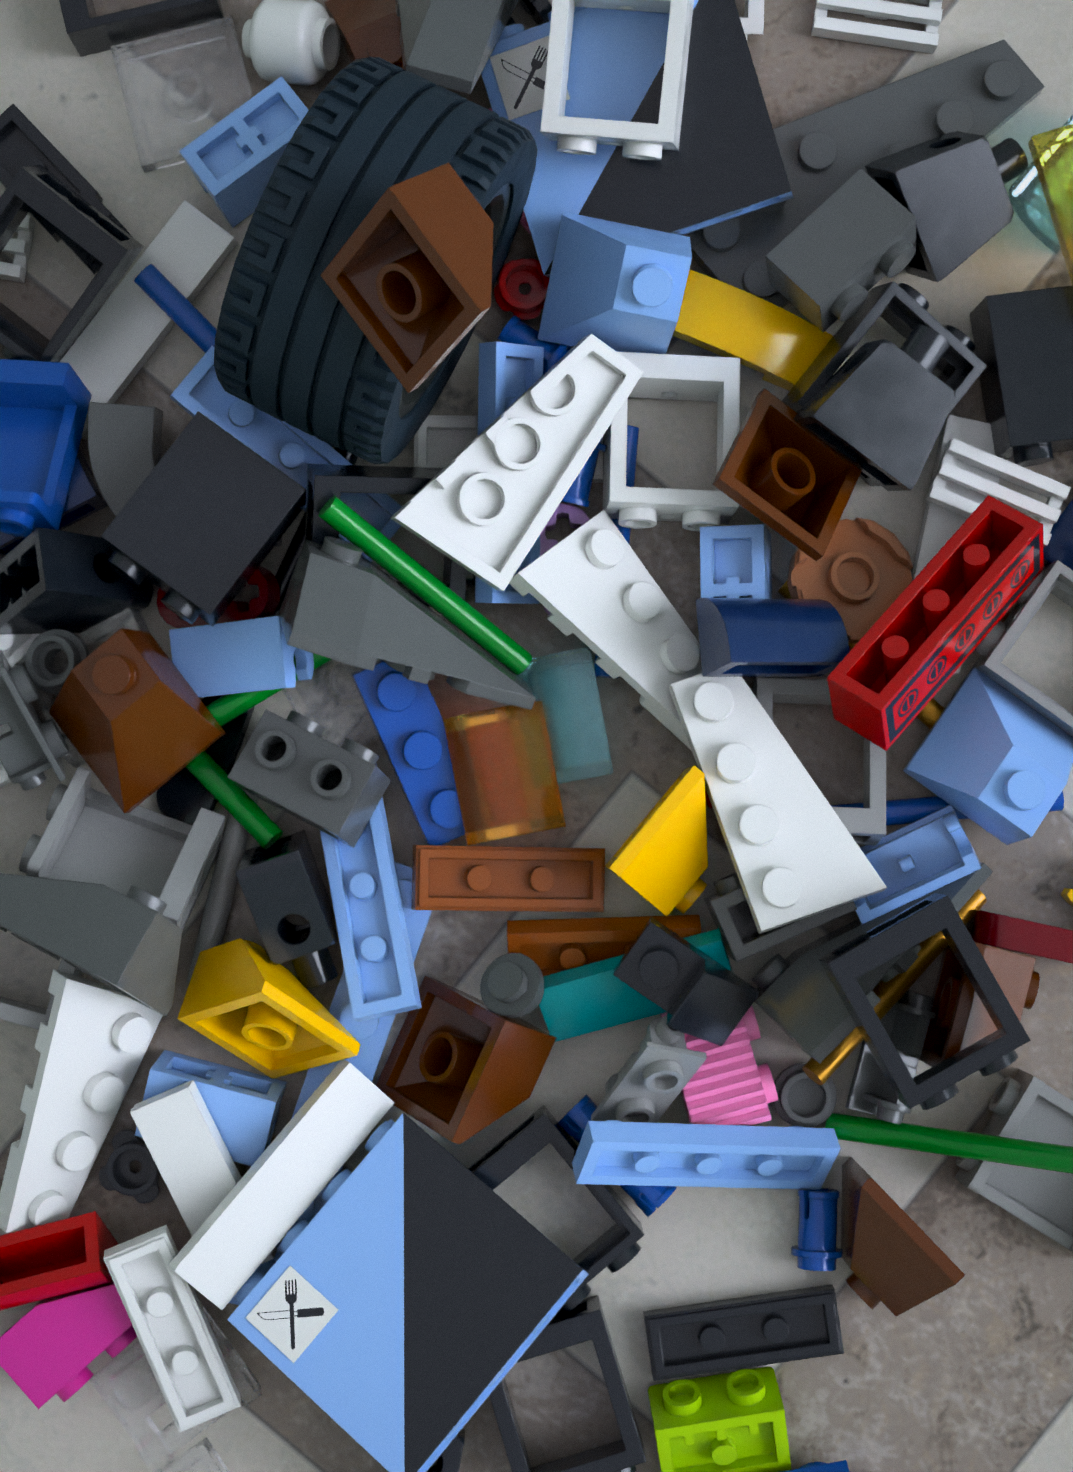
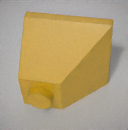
[605,765,708,917]
[177,938,360,1079]

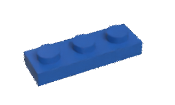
[351,660,489,845]

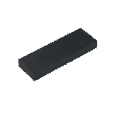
[643,1284,844,1381]

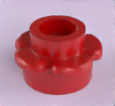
[494,258,549,320]

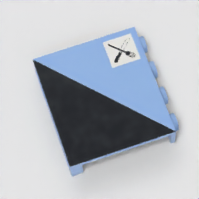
[481,0,793,278]
[227,1113,589,1472]

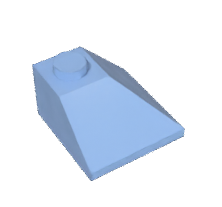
[537,211,692,354]
[903,667,1073,845]

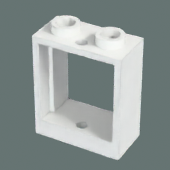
[540,0,694,160]
[603,351,740,532]

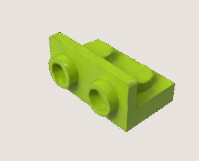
[648,1366,792,1472]

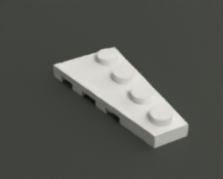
[391,334,644,591]
[509,510,702,751]
[669,673,887,934]
[0,969,163,1233]

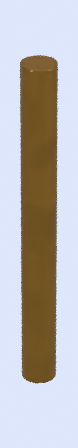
[802,889,987,1085]

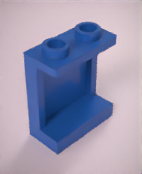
[0,359,92,537]

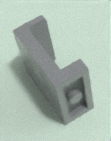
[19,766,225,932]
[954,1069,1073,1252]

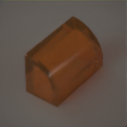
[443,700,566,846]

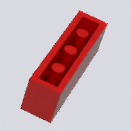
[827,495,1044,751]

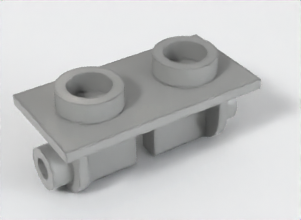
[591,1015,707,1123]

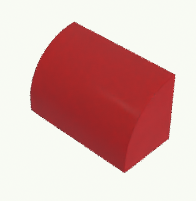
[0,1211,119,1311]

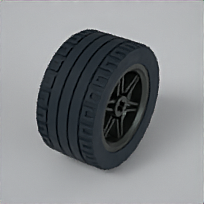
[214,57,538,465]

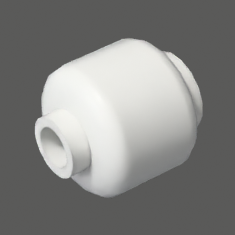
[242,0,340,85]

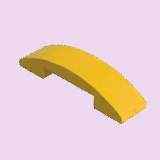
[673,270,833,391]

